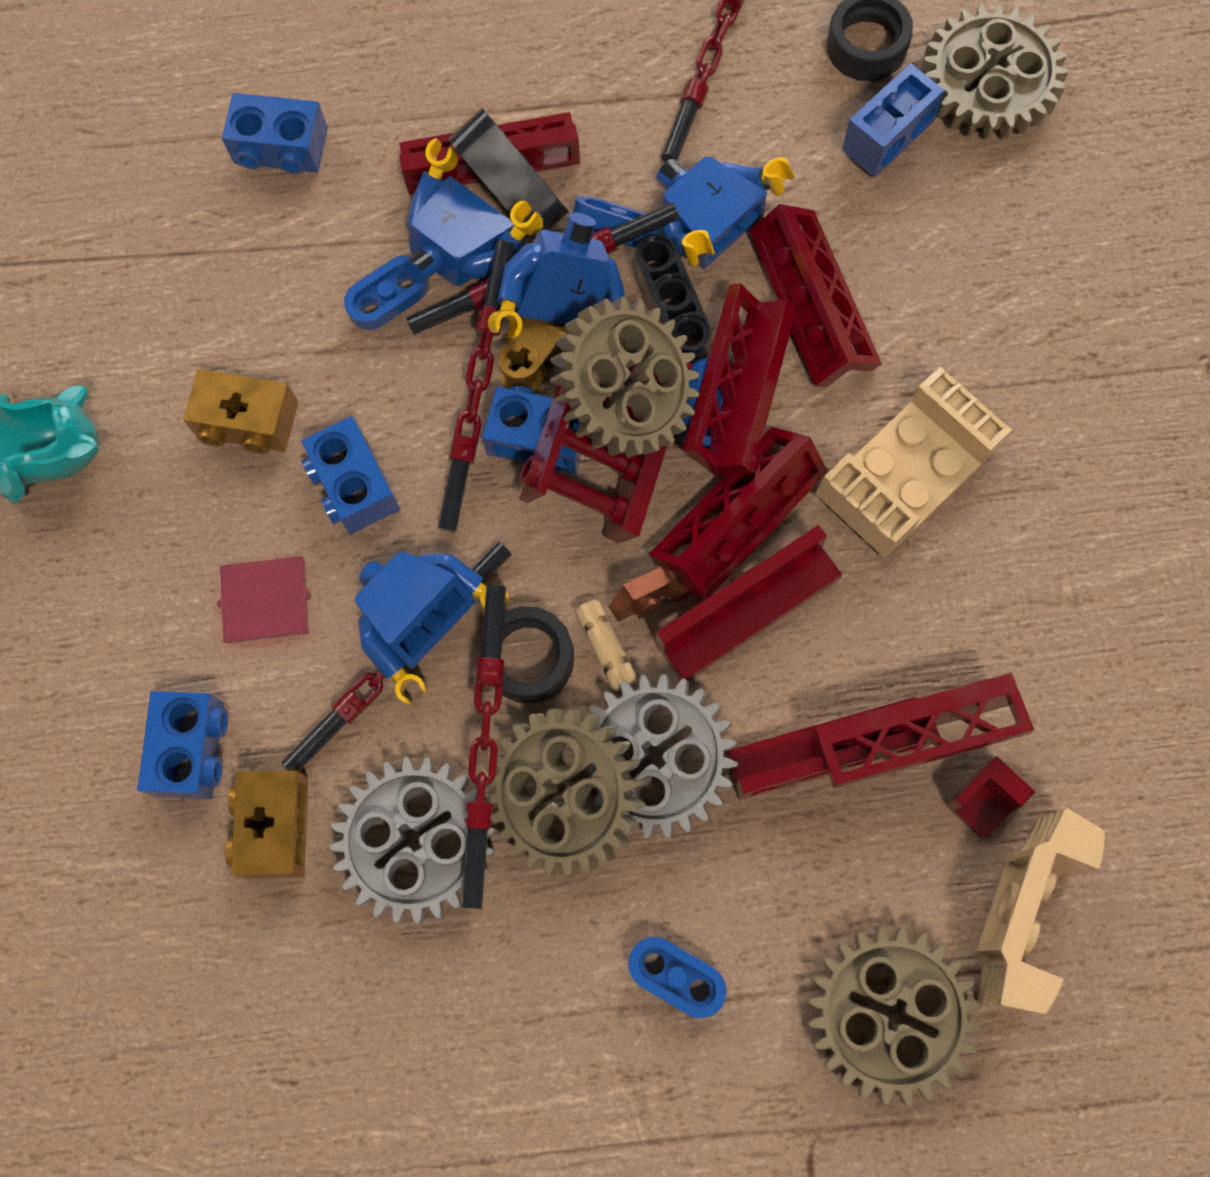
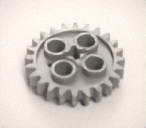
[587,674,739,838]
[330,757,496,924]

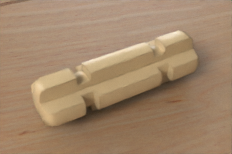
[576,599,636,692]

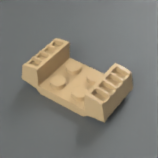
[815,367,1012,559]
[976,808,1105,1014]

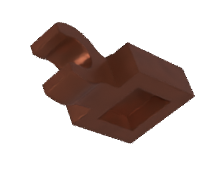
[608,566,691,622]

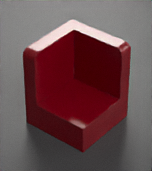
[945,756,1036,839]

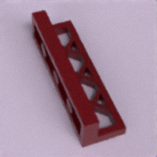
[399,112,580,195]
[749,204,882,387]
[683,283,797,476]
[648,427,828,601]
[656,525,843,681]
[811,672,1034,789]
[725,696,940,801]

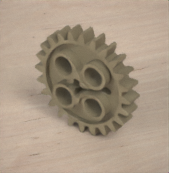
[921,4,1069,139]
[550,297,699,458]
[485,709,645,876]
[806,927,982,1106]

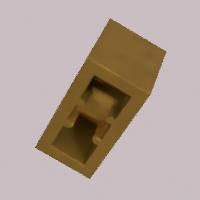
[183,369,298,454]
[225,771,308,878]

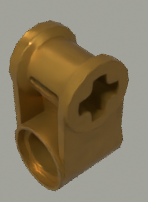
[498,317,569,393]

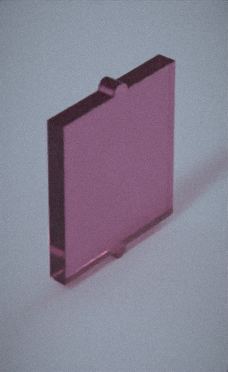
[217,556,311,643]

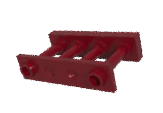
[519,351,693,543]

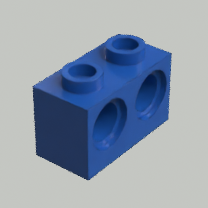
[842,63,944,178]
[221,93,328,173]
[482,386,587,474]
[301,416,401,535]
[137,691,228,799]

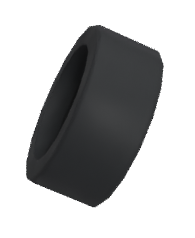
[827,0,913,81]
[480,606,574,703]

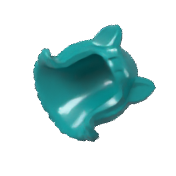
[0,386,99,503]

